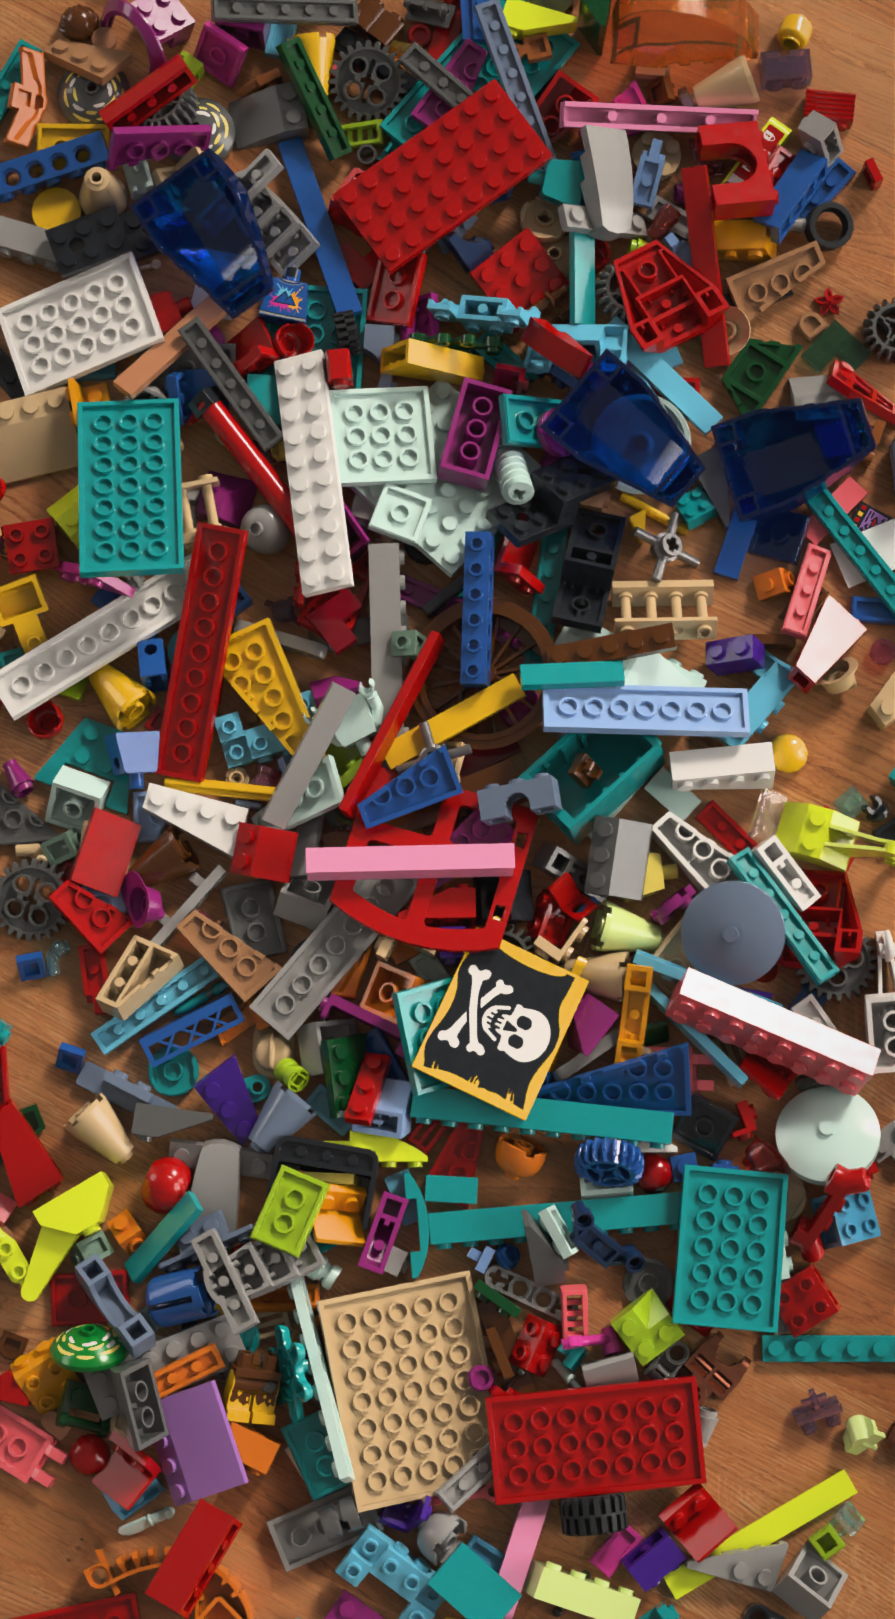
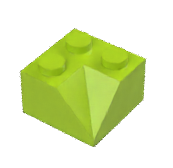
[610,1287,685,1366]

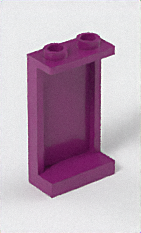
[318,993,405,1061]

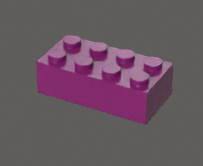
[437,377,513,492]

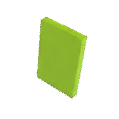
[250,1165,331,1259]

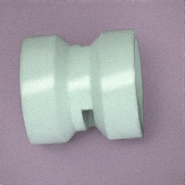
[307,1255,343,1291]

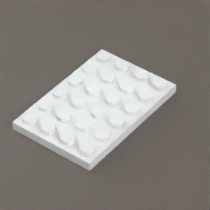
[0,251,165,396]

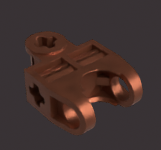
[683,1331,751,1406]

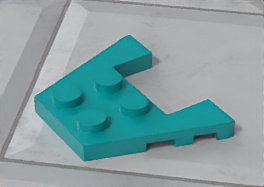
[34,717,130,816]

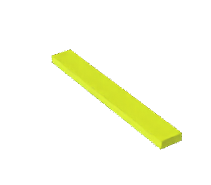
[663,1469,858,1600]

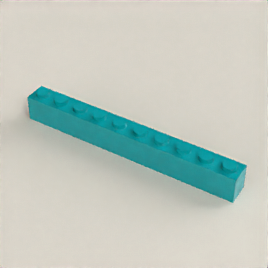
[410,1088,674,1149]
[428,1192,681,1250]

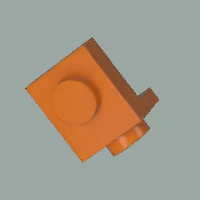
[752,567,795,601]
[106,1208,148,1255]

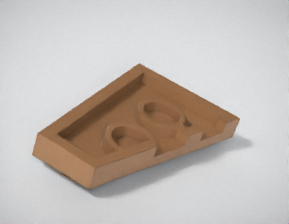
[44,39,133,86]

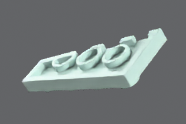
[252,755,344,831]

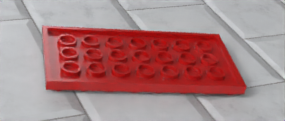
[332,79,553,275]
[485,1375,707,1505]

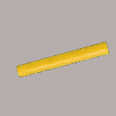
[619,492,689,536]

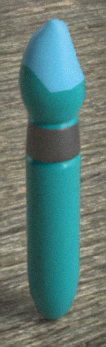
[173,981,229,1015]

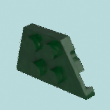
[721,338,803,426]

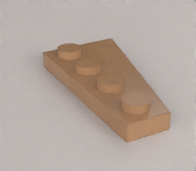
[724,240,826,321]
[176,910,283,1003]

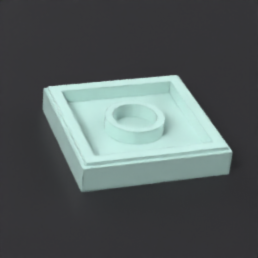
[368,483,433,547]

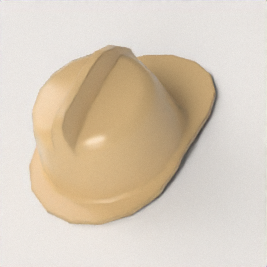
[815,657,858,694]
[252,1027,294,1078]

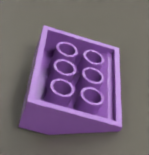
[154,1380,249,1507]

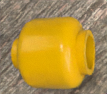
[777,14,812,52]

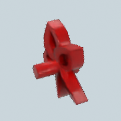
[814,288,844,316]

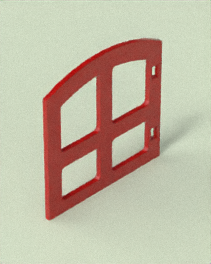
[329,767,539,952]

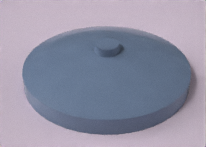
[681,880,786,985]

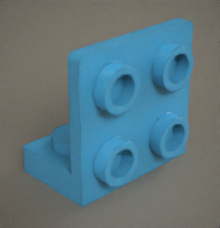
[810,1190,881,1250]

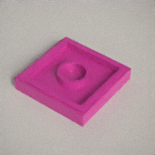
[193,20,249,88]

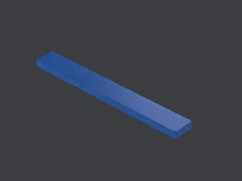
[278,136,362,316]

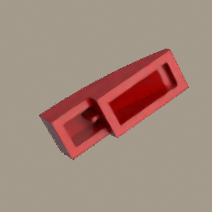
[521,317,593,378]

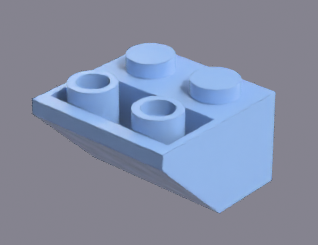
[352,1078,413,1139]

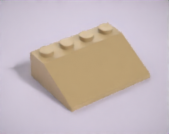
[0,387,78,485]

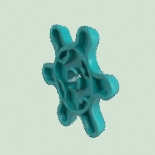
[267,1325,313,1424]

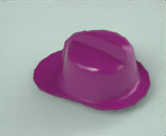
[121,871,165,928]

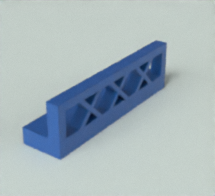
[139,992,245,1068]

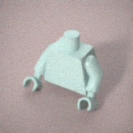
[303,678,384,757]

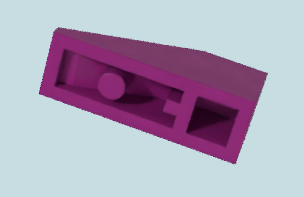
[358,1191,409,1275]

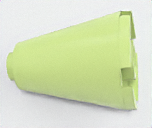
[591,900,664,952]

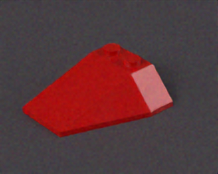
[613,240,730,353]
[776,869,863,969]

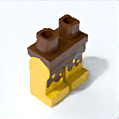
[222,1350,282,1425]

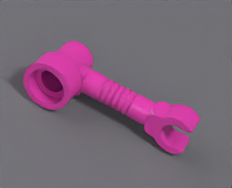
[561,1326,624,1356]

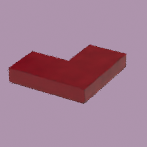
[307,588,363,656]

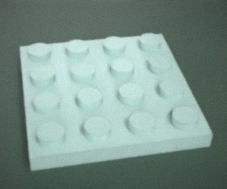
[329,386,437,487]

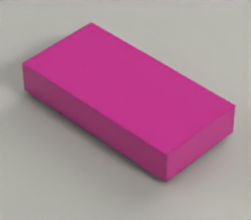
[589,1525,643,1578]

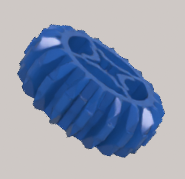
[574,1137,644,1188]

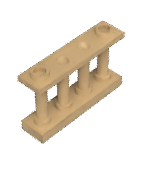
[182,474,227,549]
[611,580,718,640]

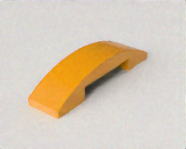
[614,963,653,1064]

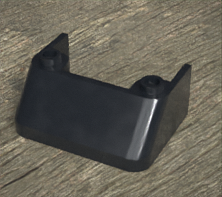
[266,1136,379,1230]

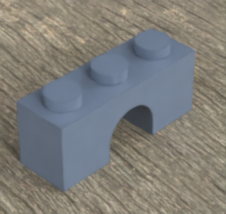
[477,773,562,826]

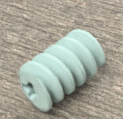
[494,450,535,505]

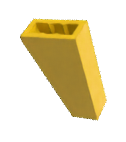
[380,338,485,385]

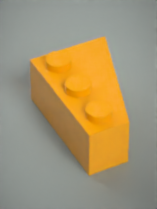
[714,220,777,263]

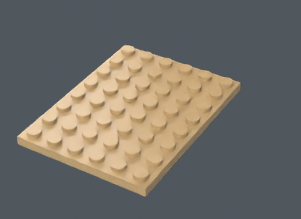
[316,1270,493,1513]

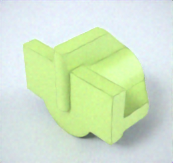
[843,1415,886,1455]

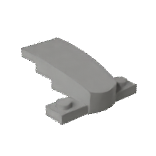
[557,125,648,241]
[197,148,321,278]
[169,1138,274,1255]
[191,1228,327,1335]

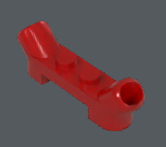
[788,1163,871,1263]

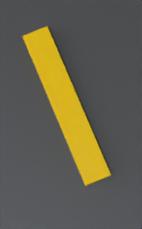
[385,673,526,770]

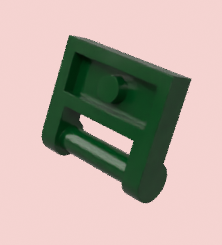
[55,1379,111,1438]

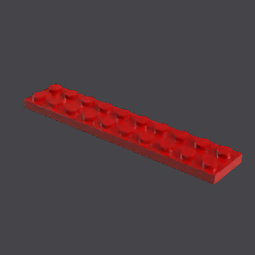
[154,522,249,783]

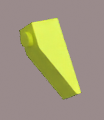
[503,0,579,40]

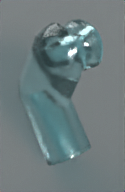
[45,940,70,977]

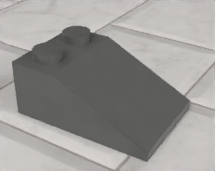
[228,82,310,151]

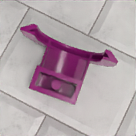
[101,0,196,74]

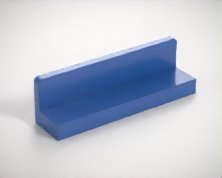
[753,149,828,245]

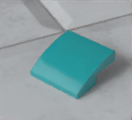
[247,374,282,429]

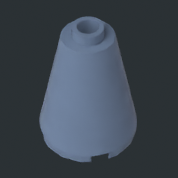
[248,1081,317,1155]

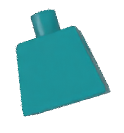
[527,159,585,207]

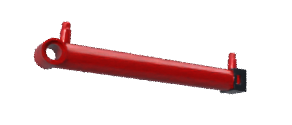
[187,386,353,572]

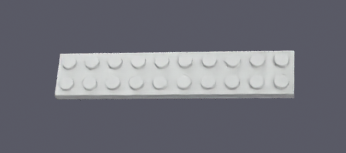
[274,349,354,598]
[0,553,192,721]

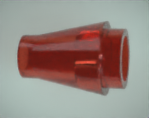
[647,203,682,241]

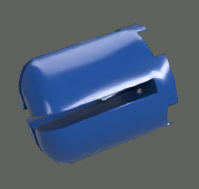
[145,1265,219,1327]

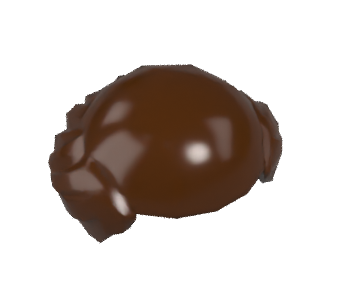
[59,4,99,41]

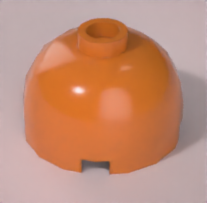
[495,1132,548,1180]

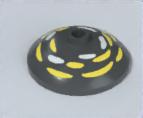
[57,70,130,124]
[169,98,236,168]

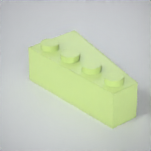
[522,1559,641,1619]

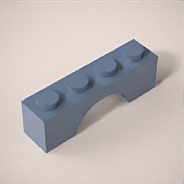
[363,324,400,388]
[75,1253,156,1359]

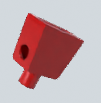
[149,291,194,336]

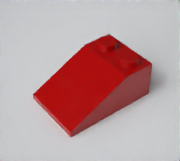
[398,884,476,929]

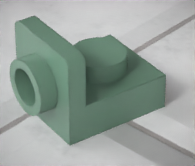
[391,630,426,661]
[40,828,81,866]
[70,1230,115,1266]

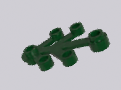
[408,333,504,356]

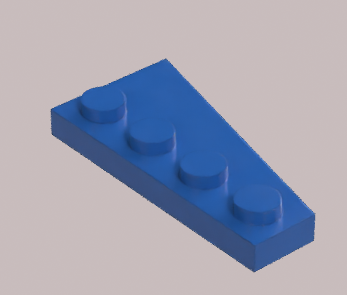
[357,743,463,829]

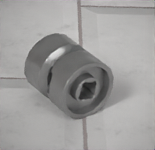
[317,1495,364,1541]

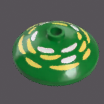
[50,1324,129,1372]

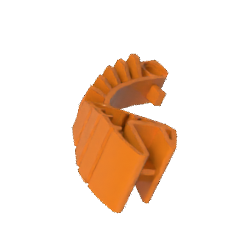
[83,1545,255,1619]

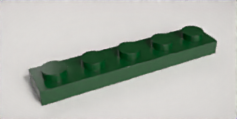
[275,36,353,162]

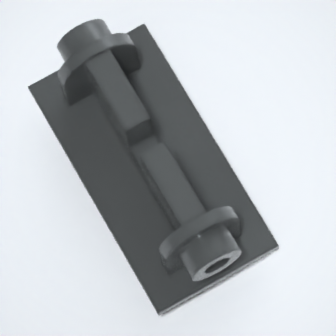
[403,0,457,29]

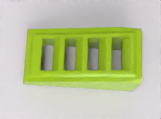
[341,119,388,150]

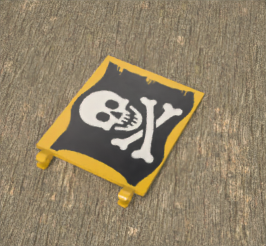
[411,916,589,1121]

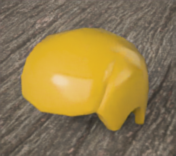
[771,734,808,773]

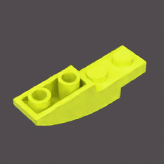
[324,1130,428,1168]

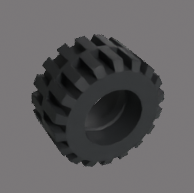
[559,1492,628,1536]

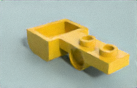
[0,574,49,654]

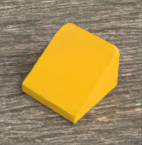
[628,509,646,545]

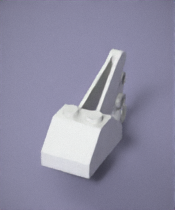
[864,930,895,1074]

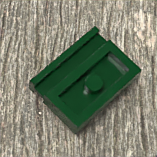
[473,1279,522,1319]

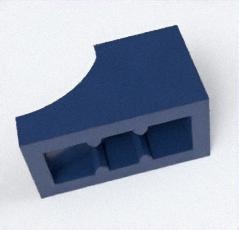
[441,231,495,275]

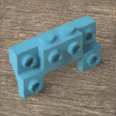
[427,295,541,335]
[523,324,631,374]
[712,649,795,746]
[215,690,317,769]
[335,1523,445,1619]

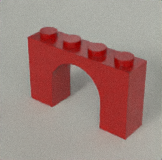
[695,121,779,221]

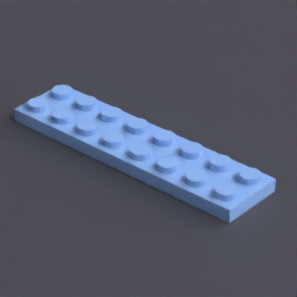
[542,685,750,738]

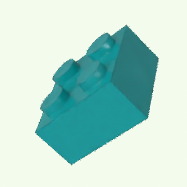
[673,486,717,531]

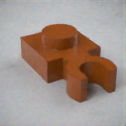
[515,32,552,64]
[860,419,886,466]

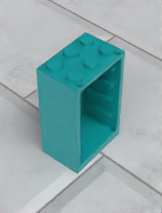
[518,733,666,846]

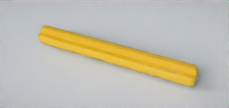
[164,776,276,802]

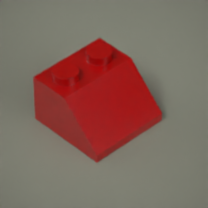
[230,822,298,883]

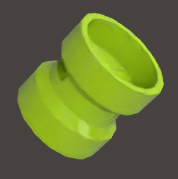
[274,1058,309,1092]

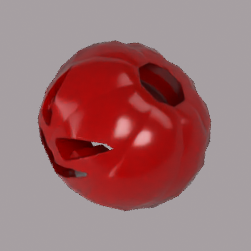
[141,1156,192,1214]

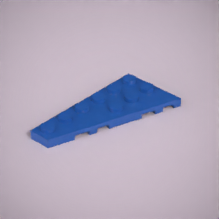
[536,1042,692,1116]

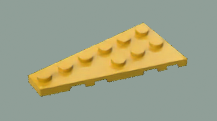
[223,618,326,759]

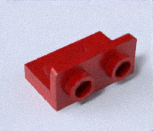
[527,889,577,948]

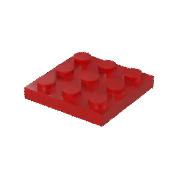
[468,227,569,333]

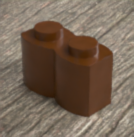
[351,0,404,49]

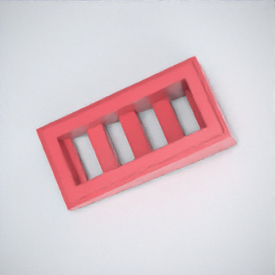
[560,1284,589,1339]

